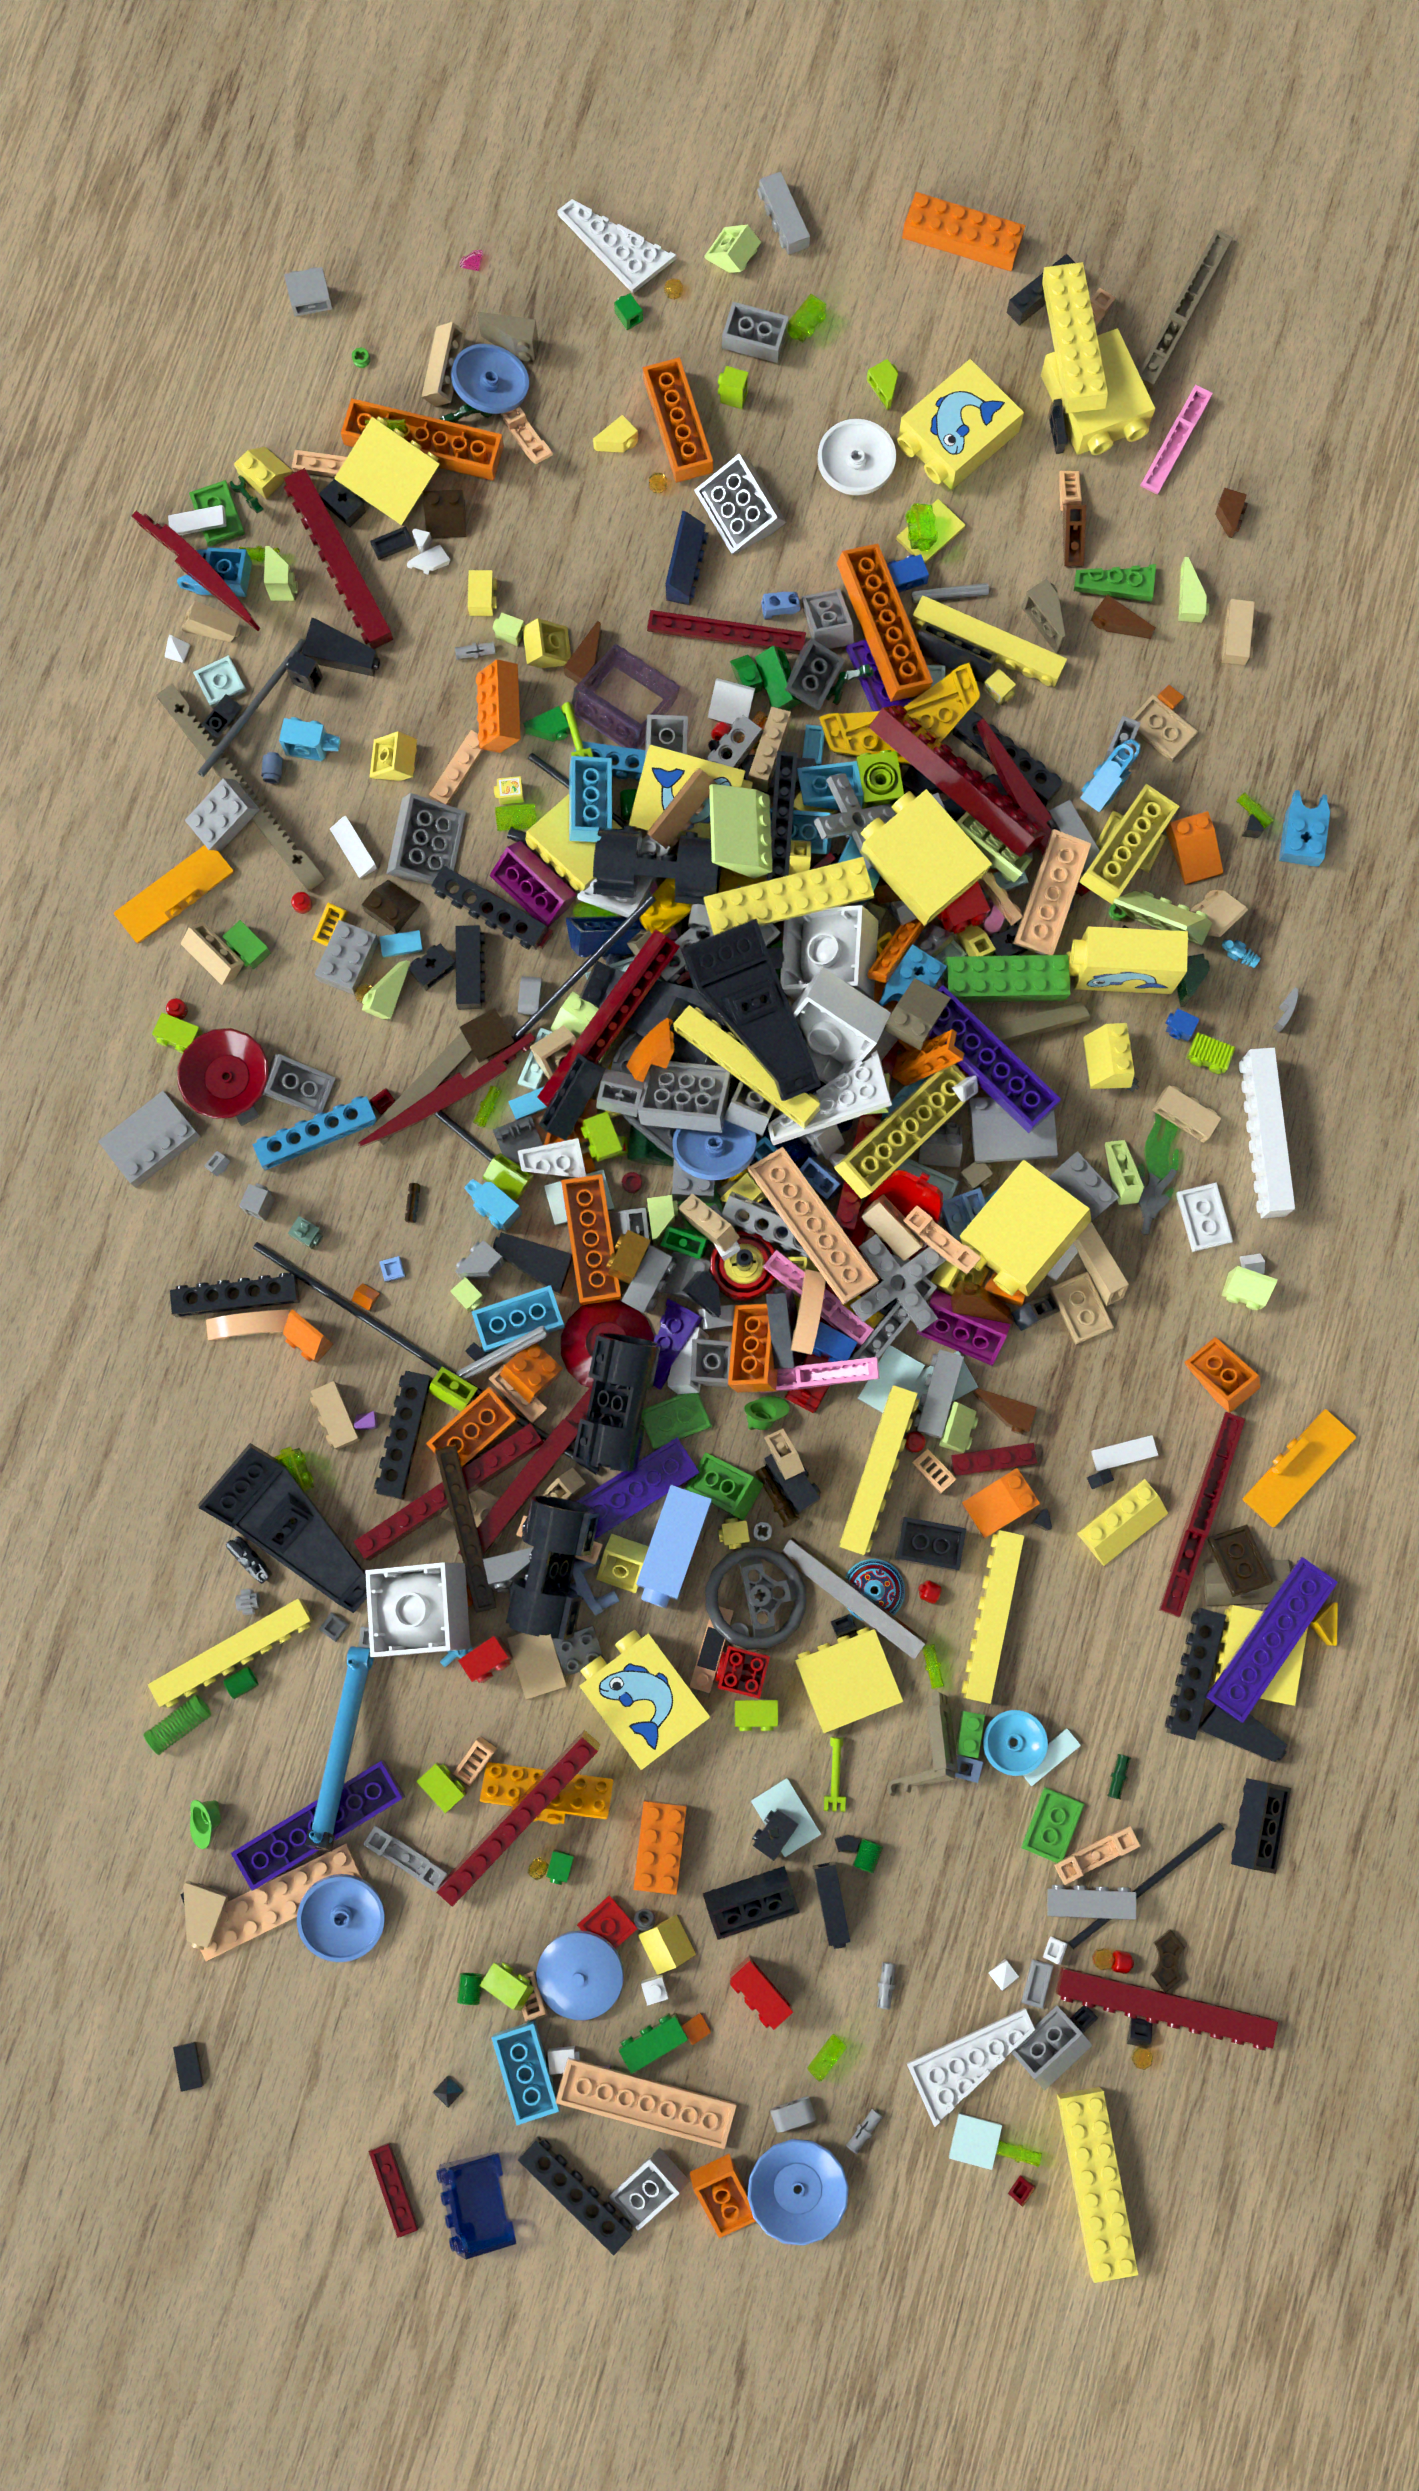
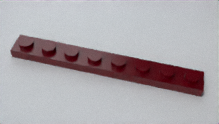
[647,610,806,653]

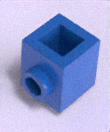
[1165,1008,1199,1042]

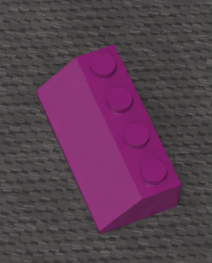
[489,841,577,928]
[916,1289,1011,1366]

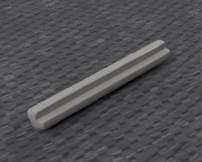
[911,583,989,603]

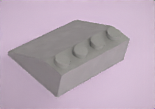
[694,454,787,555]
[386,793,466,884]
[638,1061,731,1133]
[98,1091,201,1188]
[968,1097,1058,1163]

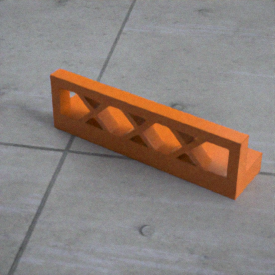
[892,1029,964,1086]

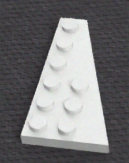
[578,835,673,918]

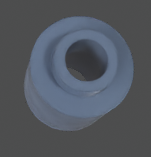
[261,752,283,784]

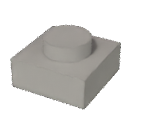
[204,1151,231,1177]

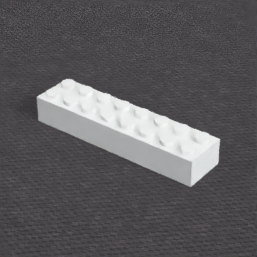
[1239,1047,1295,1219]

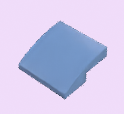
[942,1188,986,1240]

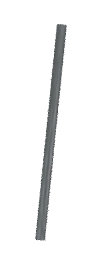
[197,639,305,777]

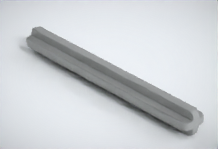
[456,1326,548,1381]

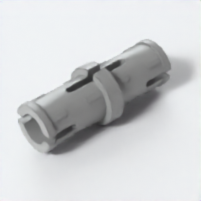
[455,641,496,660]
[877,1962,896,2009]
[846,2109,883,2154]

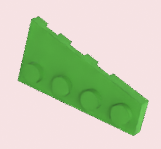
[1073,564,1156,602]

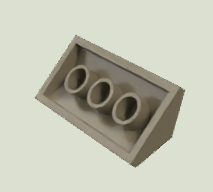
[1203,1560,1290,1606]

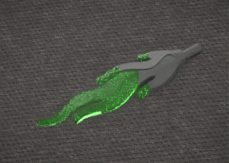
[1138,1113,1179,1235]

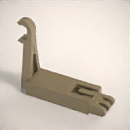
[887,1691,958,1796]

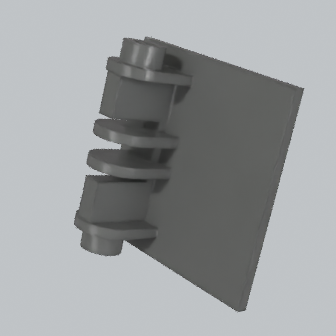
[493,1115,543,1164]
[552,1626,604,1677]

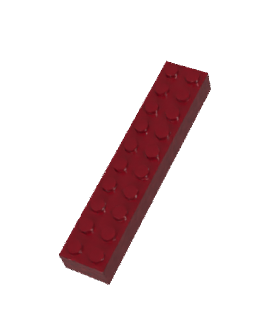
[869,705,1047,857]

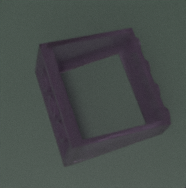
[572,644,680,749]

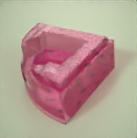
[459,250,483,271]

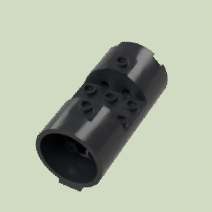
[593,826,722,905]
[572,1333,661,1471]
[506,1496,600,1640]

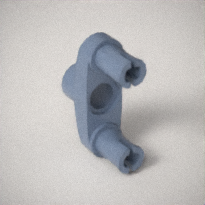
[570,1557,619,1615]

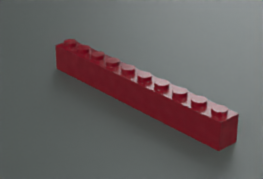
[283,468,393,649]
[537,929,680,1107]
[835,1041,900,1237]
[353,1423,544,1561]
[436,1730,600,1907]
[1056,1967,1278,2051]

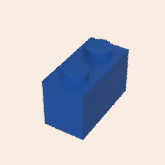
[887,554,929,593]
[812,1322,858,1362]

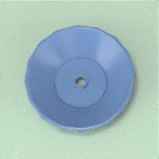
[748,2139,849,2246]

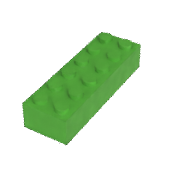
[943,955,1071,1003]

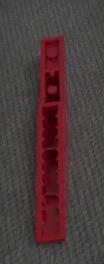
[131,510,261,631]
[977,718,1090,897]
[358,1032,535,1148]
[458,1388,592,1555]
[1159,1412,1245,1618]

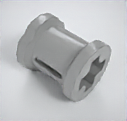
[753,1522,772,1542]

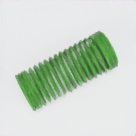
[143,1695,211,1755]

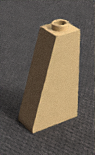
[1073,1222,1129,1307]

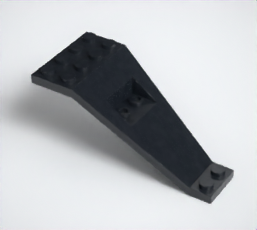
[680,919,821,1101]
[579,961,746,1091]
[198,1443,367,1613]

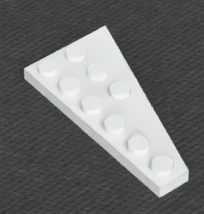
[557,199,676,293]
[767,1050,892,1145]
[907,2008,1035,2127]

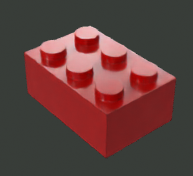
[458,1636,513,1683]
[730,1956,793,2030]

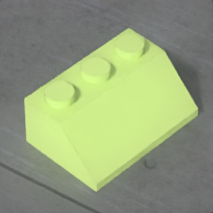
[551,991,624,1063]

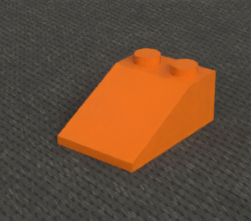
[1165,811,1223,885]
[283,1309,333,1363]
[1184,1337,1261,1413]
[962,1468,1040,1538]
[690,2154,756,2238]

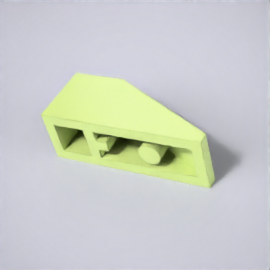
[1178,557,1209,623]
[362,960,410,1019]
[1105,1140,1144,1205]

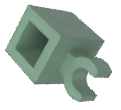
[288,1216,323,1249]

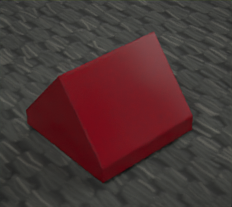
[370,1088,395,1115]
[1008,2175,1036,2207]

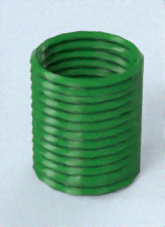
[619,789,637,820]
[223,1666,259,1699]
[853,1839,883,1873]
[456,1973,483,2005]

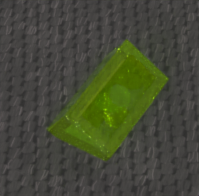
[495,804,537,831]
[807,2034,847,2082]

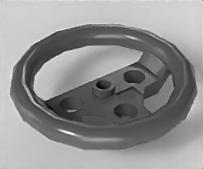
[705,1547,806,1650]

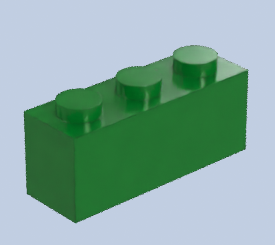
[755,646,803,711]
[618,2013,688,2074]

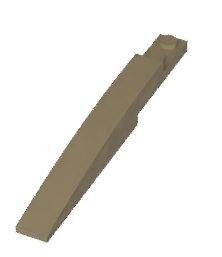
[1139,230,1233,389]

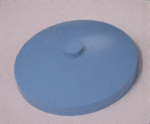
[451,344,529,414]
[673,1111,756,1180]
[297,1874,385,1962]
[536,1931,624,2020]

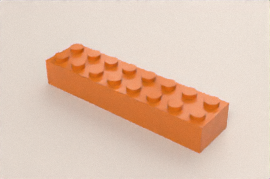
[341,398,504,481]
[837,543,933,702]

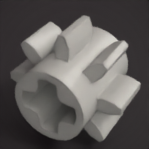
[235,1588,260,1615]

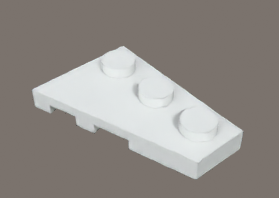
[518,1138,586,1178]

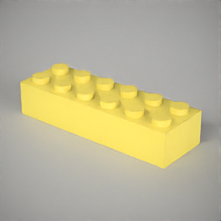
[1079,784,1180,905]

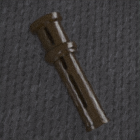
[754,1466,800,1528]

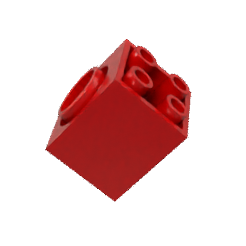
[937,881,990,935]
[715,1646,770,1699]

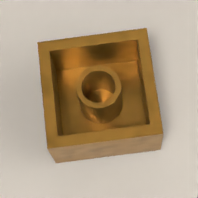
[606,1230,651,1284]

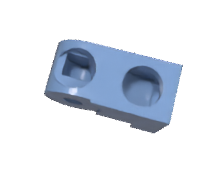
[761,592,801,619]

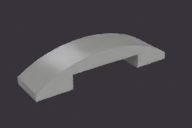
[363,1825,447,1892]

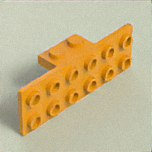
[114,845,234,944]
[1242,1409,1356,1528]
[480,1762,613,1825]

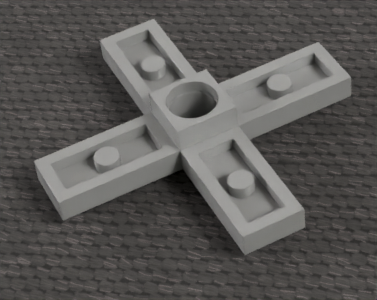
[814,773,895,870]
[850,1234,946,1331]

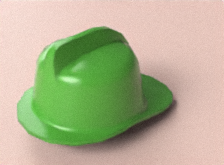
[744,1396,790,1430]
[190,1800,221,1849]

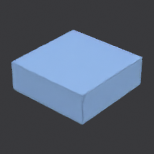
[380,1256,405,1282]

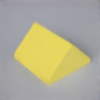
[638,1914,696,1975]

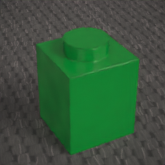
[614,293,643,330]
[546,1850,575,1885]

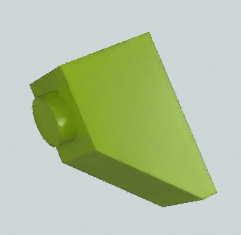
[867,359,898,410]

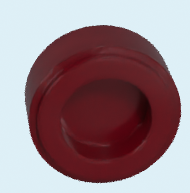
[622,1172,642,1193]

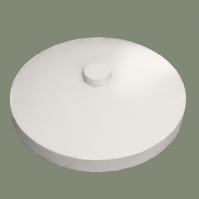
[818,419,896,495]

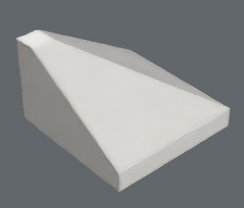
[165,635,190,663]
[988,1959,1019,1990]

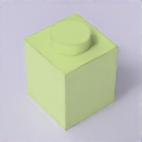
[493,613,524,646]
[450,1277,484,1312]

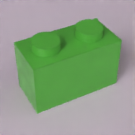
[222,920,271,970]
[955,1711,985,1758]

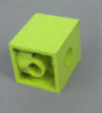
[856,750,904,812]

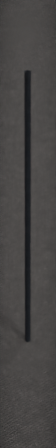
[253,1242,600,1475]

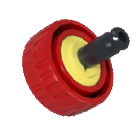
[710,1231,776,1301]

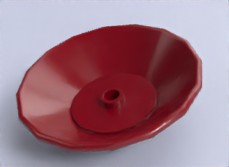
[177,1028,269,1119]
[561,1300,654,1389]

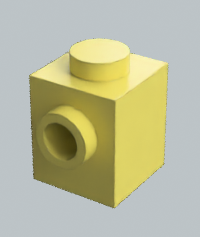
[718,1518,750,1549]

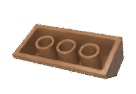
[647,768,717,849]

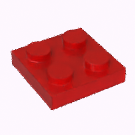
[577,1894,638,1949]

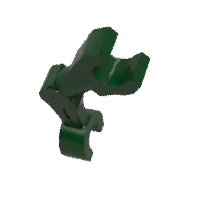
[440,405,493,423]
[230,475,264,514]
[825,664,874,705]

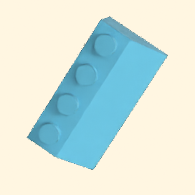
[472,1285,565,1354]

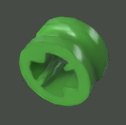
[352,347,370,368]
[1109,904,1126,921]

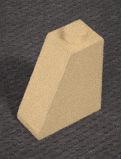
[181,601,241,642]
[183,1881,229,1950]

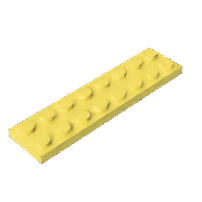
[704,857,874,935]

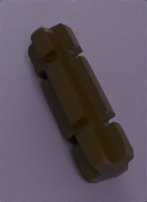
[405,1183,421,1223]

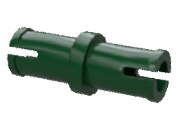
[1107,1754,1131,1800]

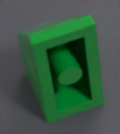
[730,655,762,694]
[523,706,571,742]
[661,1226,710,1259]

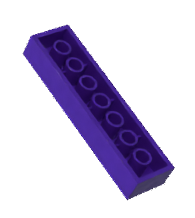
[929,985,1061,1133]
[231,1760,405,1891]

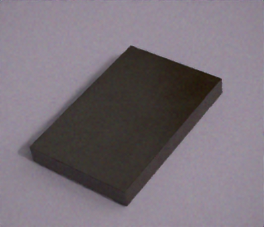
[1207,1524,1273,1597]

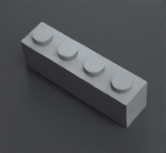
[757,171,810,255]
[1047,800,1100,875]
[914,1350,964,1439]
[1047,1885,1136,1920]

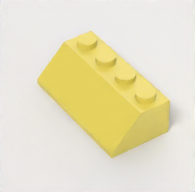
[1077,1479,1168,1566]

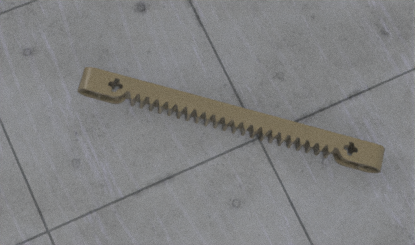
[156,684,325,892]

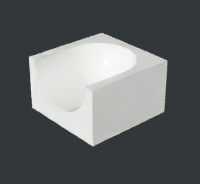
[780,905,879,1001]
[791,967,891,1084]
[365,1562,470,1657]

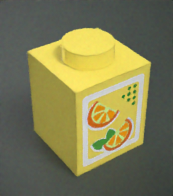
[983,669,1016,705]
[494,776,524,805]

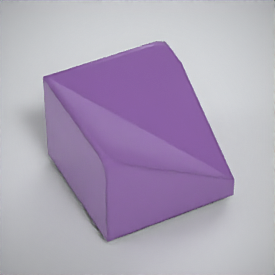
[354,1411,378,1430]

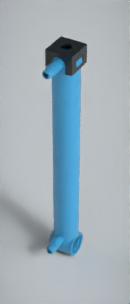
[305,1646,374,1852]

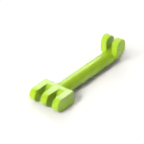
[561,702,593,757]
[823,1736,846,1812]

